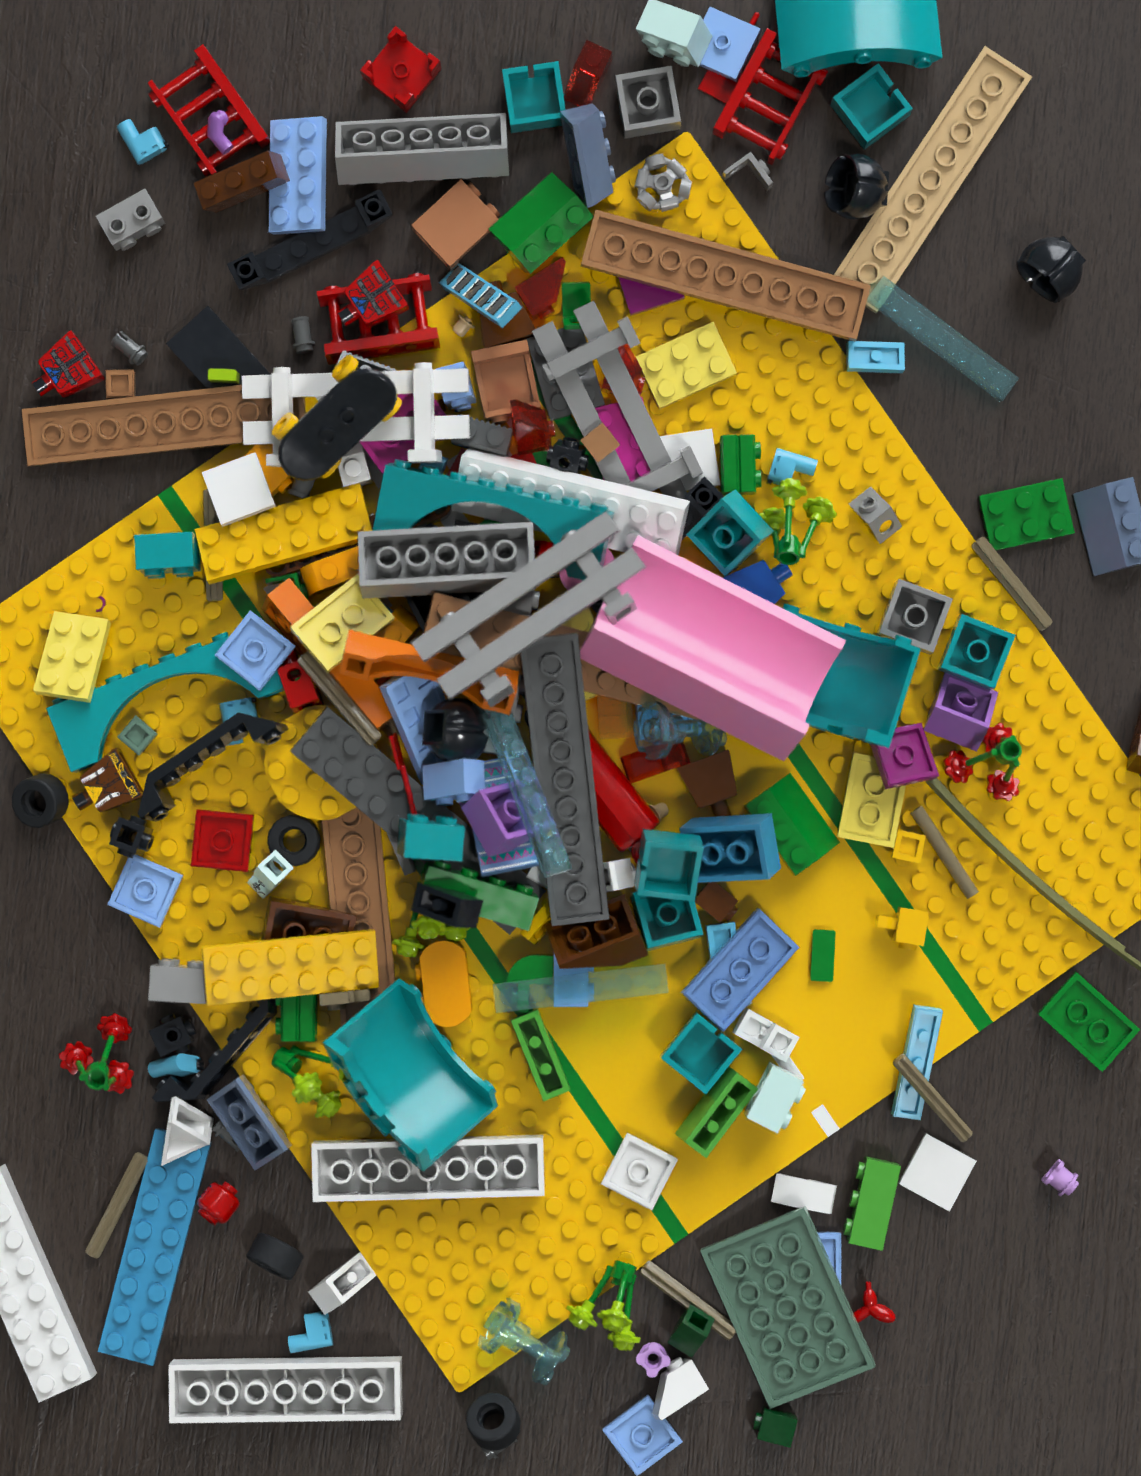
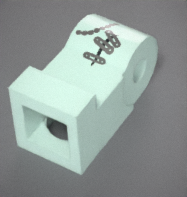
[247,850,294,899]

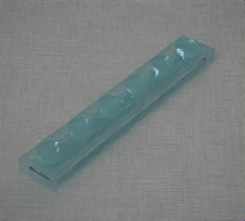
[867,276,1019,402]
[482,711,572,878]
[493,963,669,1013]

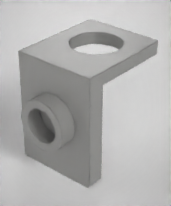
[722,152,773,191]
[849,487,902,544]

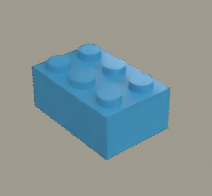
[679,813,781,883]

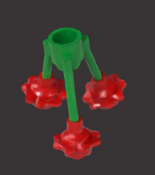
[943,723,1022,801]
[59,1013,134,1094]

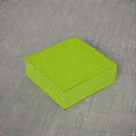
[208,368,240,384]

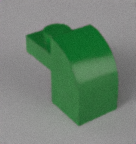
[506,954,554,1013]

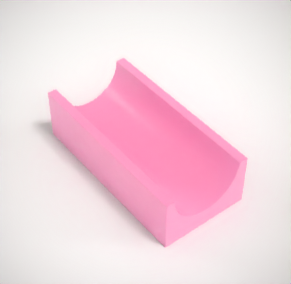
[580,535,845,761]

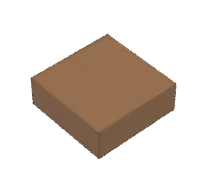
[106,369,136,400]
[580,422,620,463]

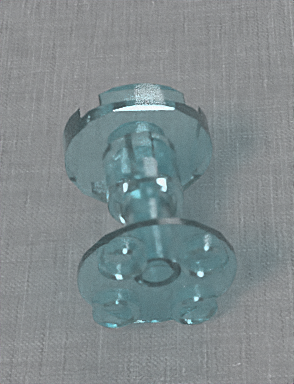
[634,701,727,760]
[478,1297,570,1385]

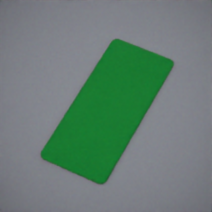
[810,929,836,982]

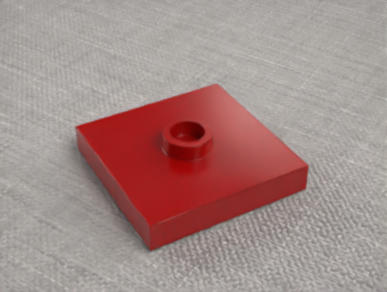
[191,809,254,872]

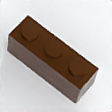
[194,151,290,213]

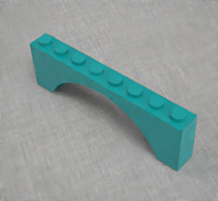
[373,459,614,580]
[46,632,284,773]

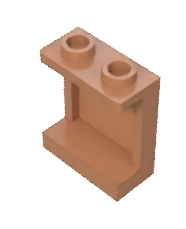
[411,179,500,271]
[471,340,541,425]

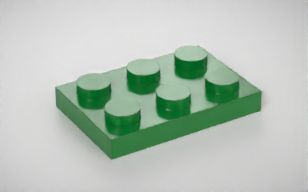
[978,478,1075,551]
[1037,972,1140,1072]

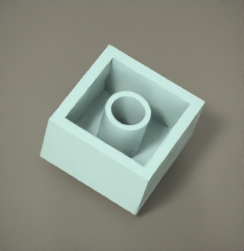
[636,0,712,67]
[744,1062,806,1134]

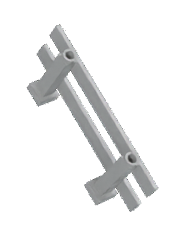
[532,301,703,499]
[411,511,646,708]

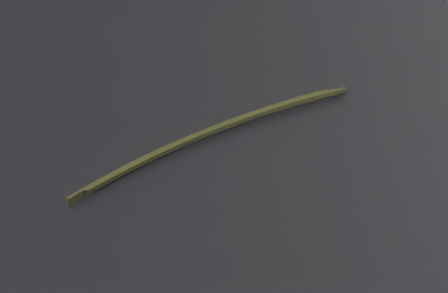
[925,778,1141,971]

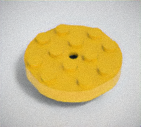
[264,705,379,820]

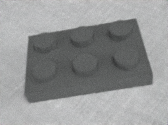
[526,328,605,422]

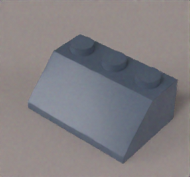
[560,103,616,208]
[1072,477,1141,577]
[206,1074,292,1170]

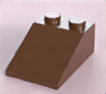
[544,894,648,969]
[261,896,357,940]

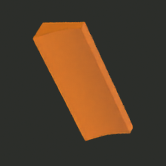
[261,578,392,731]

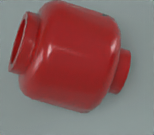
[197,1181,240,1226]

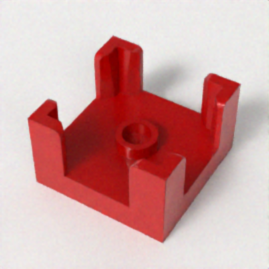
[360,26,442,113]

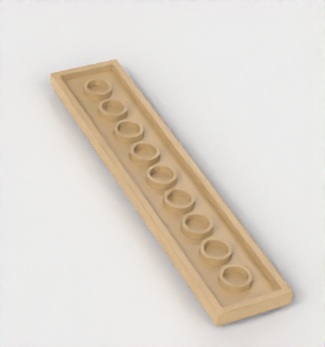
[834,46,1032,313]

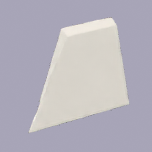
[161,1097,214,1166]

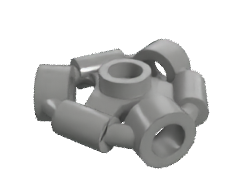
[634,154,692,212]

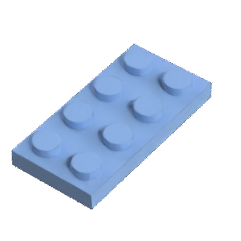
[269,116,327,235]
[380,676,445,785]

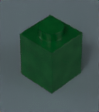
[667,1304,715,1357]
[752,1406,798,1448]

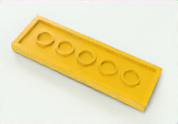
[195,483,373,585]
[201,929,379,1005]

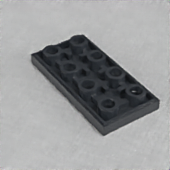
[166,306,271,389]

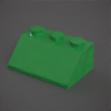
[488,172,594,274]
[744,773,840,876]

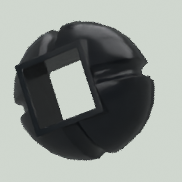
[824,154,889,220]
[1016,236,1086,303]
[422,698,489,762]

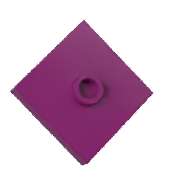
[618,277,685,316]
[870,723,939,789]

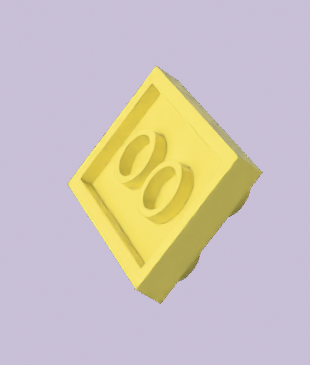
[636,322,737,410]
[290,574,395,673]
[33,611,111,703]
[837,753,906,848]

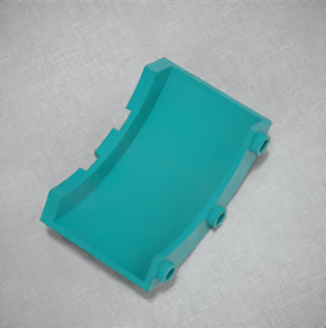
[775,0,943,77]
[780,603,921,748]
[323,978,498,1172]

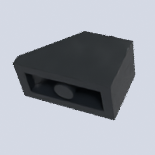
[411,883,483,928]

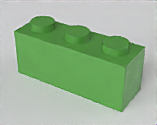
[511,1008,570,1101]
[675,1067,758,1158]
[843,1156,901,1251]

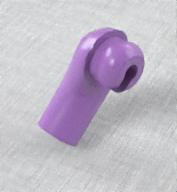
[207,110,233,155]

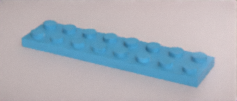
[98,1128,212,1366]

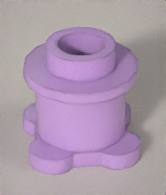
[1041,1159,1079,1196]
[636,1342,670,1378]

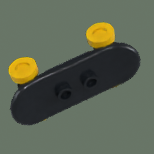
[272,355,402,481]

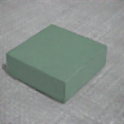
[117,715,158,756]

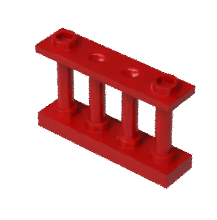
[713,28,828,165]
[148,44,270,177]
[317,273,440,365]

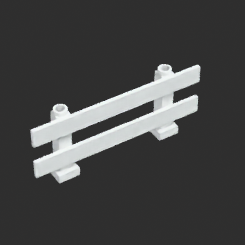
[242,363,470,467]

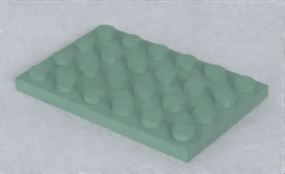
[700,1206,876,1409]

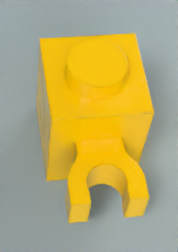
[875,907,929,951]

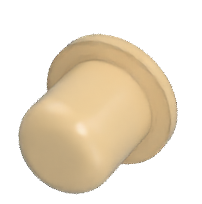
[453,314,475,337]
[649,803,669,821]

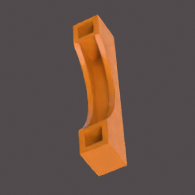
[339,630,520,715]

